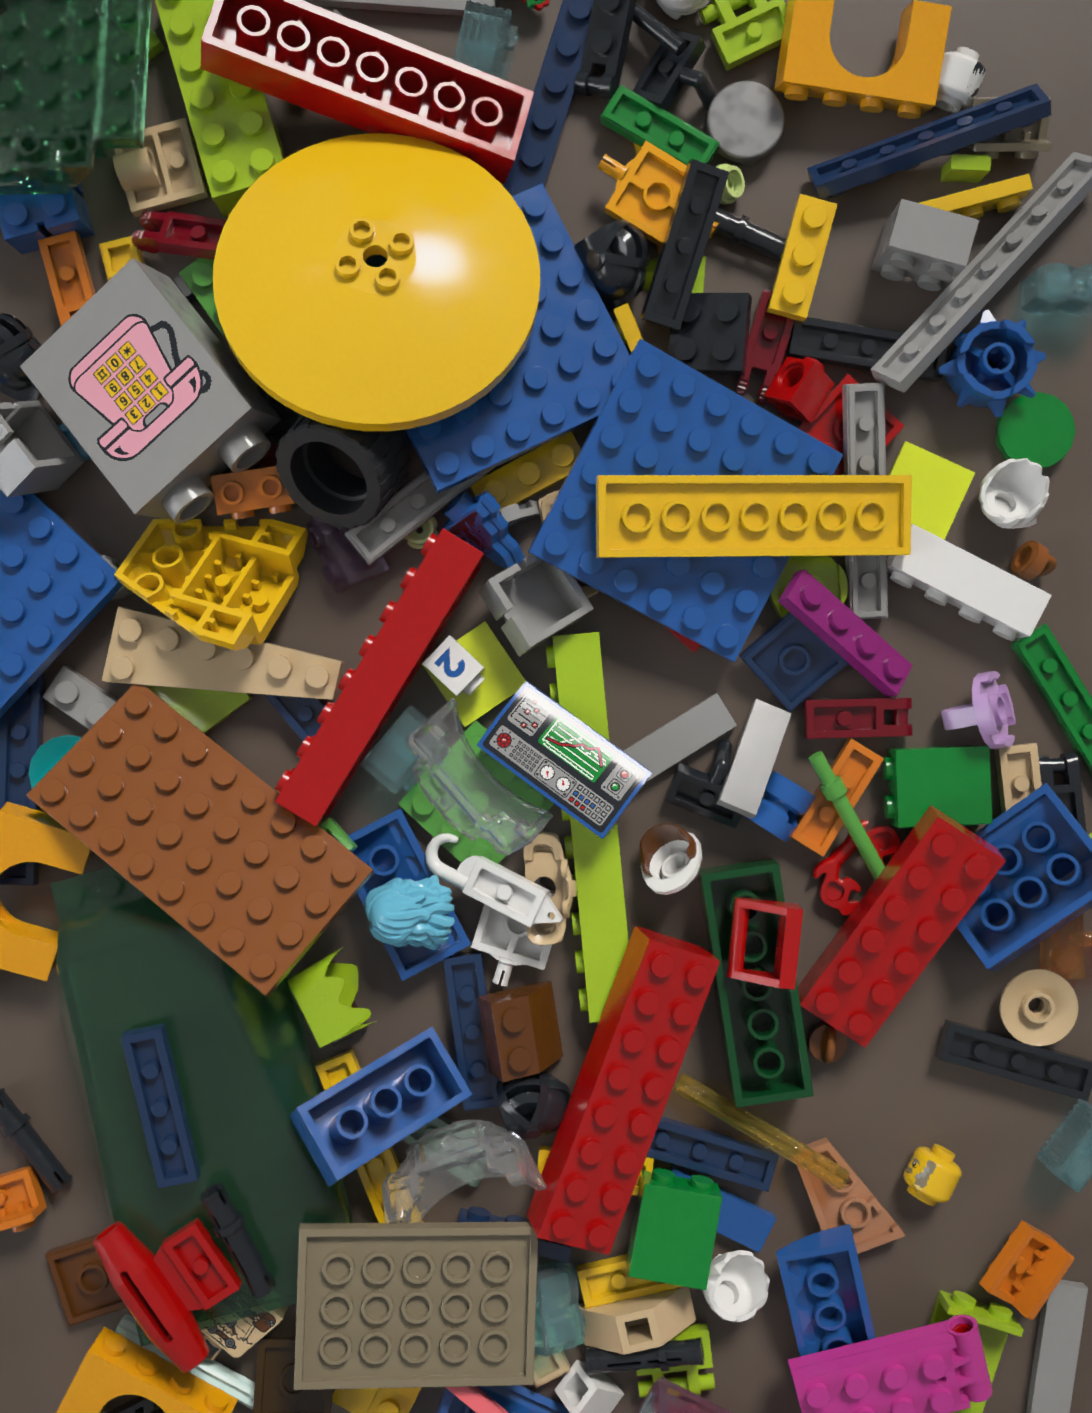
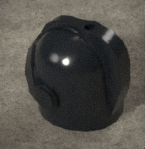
[575,219,650,313]
[0,313,42,401]
[496,1072,571,1143]

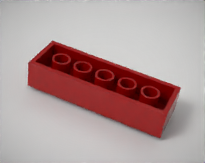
[798,805,1006,1048]

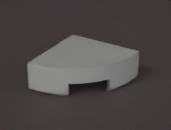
[500,500,540,527]

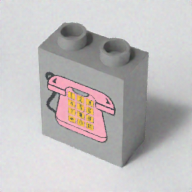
[20,258,281,524]

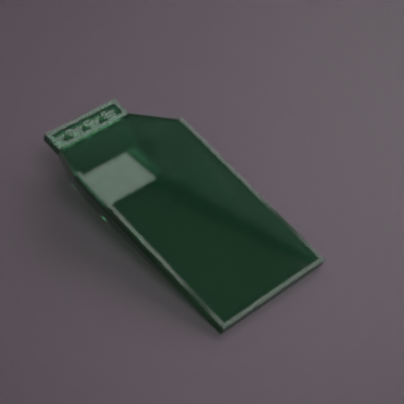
[50,867,354,1347]

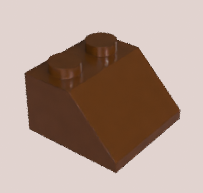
[477,980,563,1082]

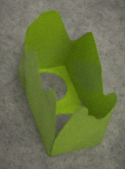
[288,947,377,1048]

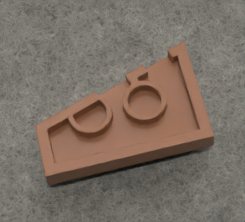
[791,1137,906,1254]

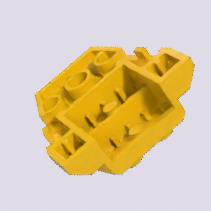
[114,519,308,651]

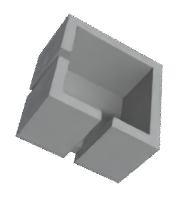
[871,199,979,291]
[0,400,85,497]
[478,555,594,657]

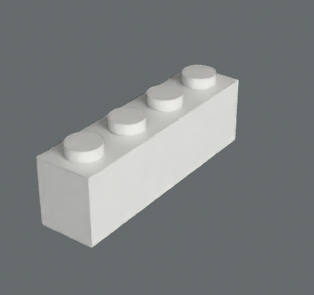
[887,524,1052,641]

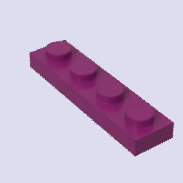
[778,569,913,698]

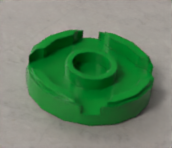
[995,392,1076,469]

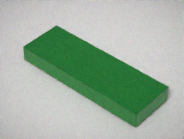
[600,84,720,165]

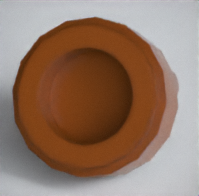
[1011,540,1057,581]
[807,1022,847,1064]

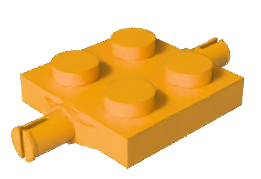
[598,141,719,248]

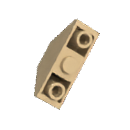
[576,1287,696,1355]

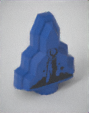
[441,490,525,569]

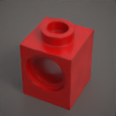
[764,357,835,423]

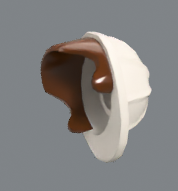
[640,823,703,895]

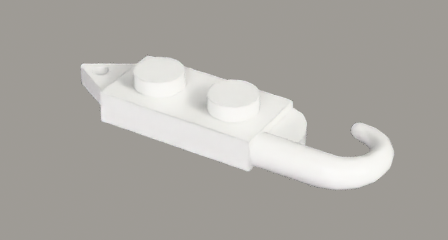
[425,833,563,928]

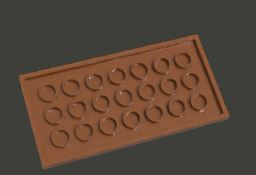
[26,684,374,998]

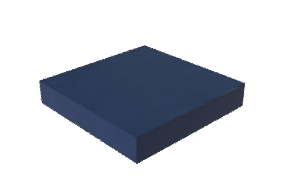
[739,612,849,712]

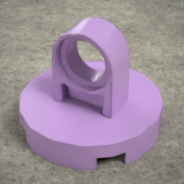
[940,671,1016,749]

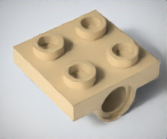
[111,118,209,217]

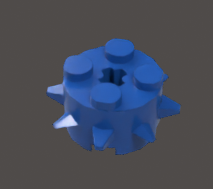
[938,309,1046,417]

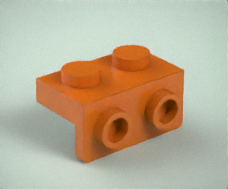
[210,466,296,520]
[0,1165,47,1233]
[979,1220,1074,1320]

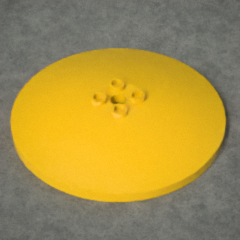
[213,133,540,431]

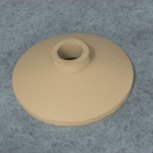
[999,969,1078,1046]

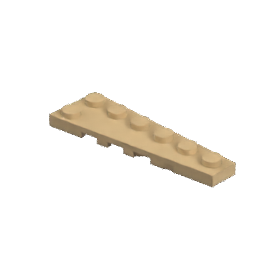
[102,607,344,700]

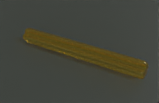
[673,1073,850,1190]

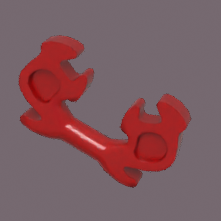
[811,819,902,915]

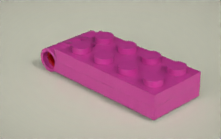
[788,1314,993,1413]

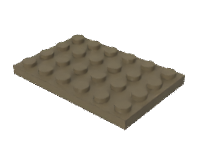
[294,1222,538,1390]

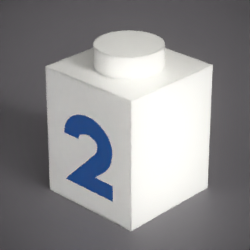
[423,635,486,696]

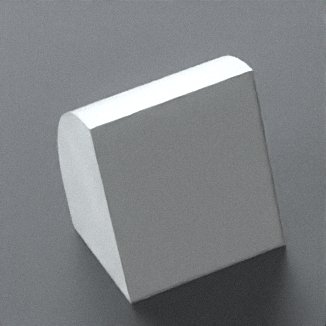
[554,1360,624,1413]

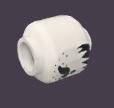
[935,47,986,113]

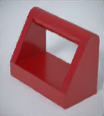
[727,897,803,990]

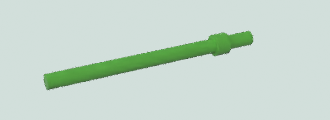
[808,751,885,880]

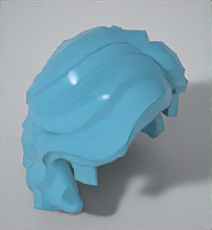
[364,875,455,950]

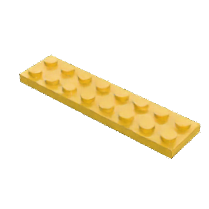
[596,475,912,558]

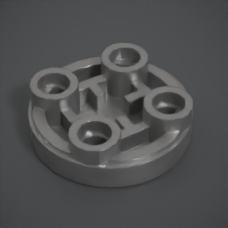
[706,81,785,166]

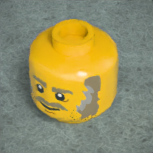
[903,1143,962,1206]

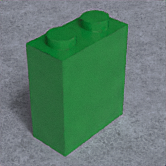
[881,745,992,828]
[626,1168,723,1290]

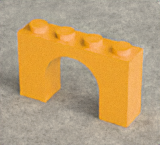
[774,0,952,119]
[0,801,92,981]
[56,1326,238,1413]

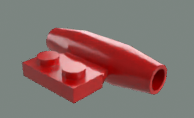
[93,1218,242,1373]

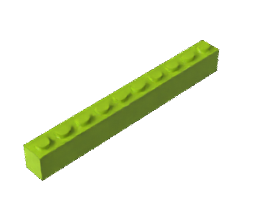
[546,632,629,1023]

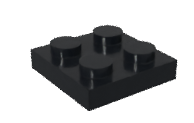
[668,293,752,374]

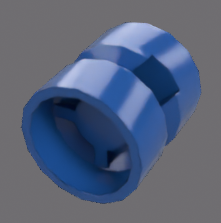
[745,770,816,843]

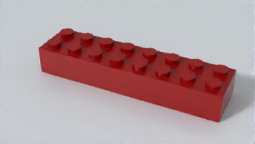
[200,0,534,184]
[275,528,485,826]
[526,926,720,1255]

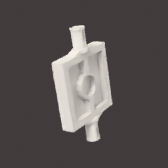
[471,877,555,986]

